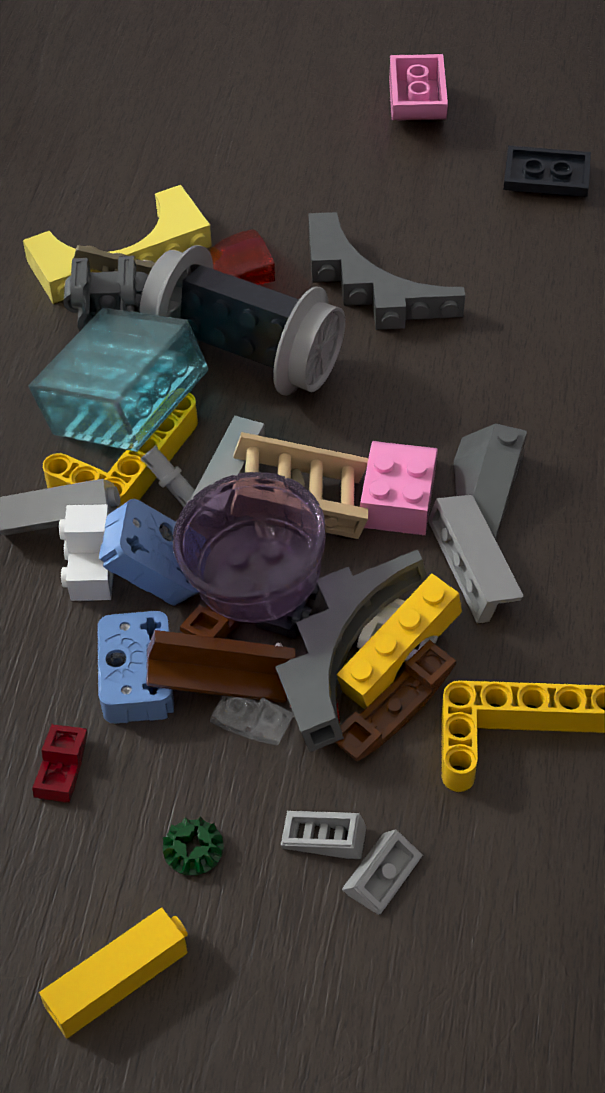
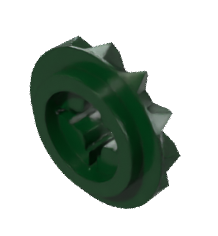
[163,816,224,876]

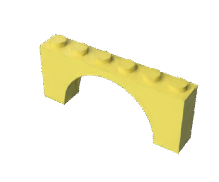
[23,185,212,304]

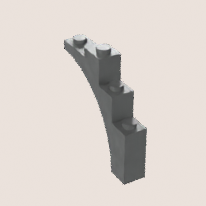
[308,212,465,330]
[276,550,428,752]

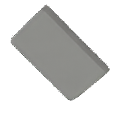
[342,829,423,915]

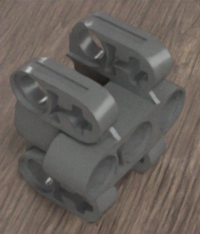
[64,256,148,352]

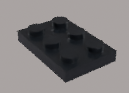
[503,145,591,197]

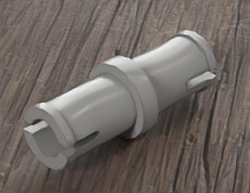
[140,445,195,508]

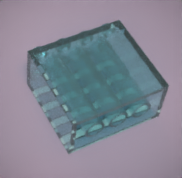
[28,308,209,452]

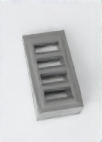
[281,811,366,859]

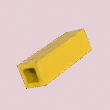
[39,907,188,1039]

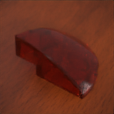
[209,229,275,285]

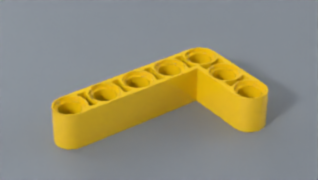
[43,391,198,508]
[441,681,605,792]

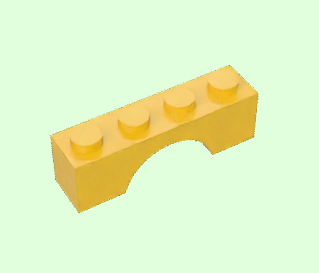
[336,573,462,709]

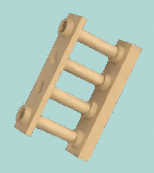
[229,432,368,539]

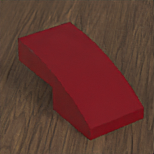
[32,724,87,803]

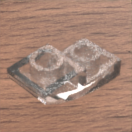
[210,696,294,746]

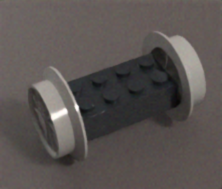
[140,245,345,396]

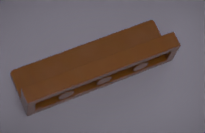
[146,630,295,703]

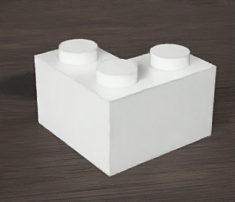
[59,504,113,601]

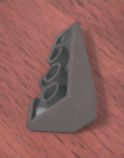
[453,423,527,540]

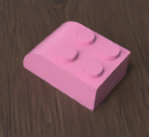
[389,54,448,120]
[360,441,438,535]

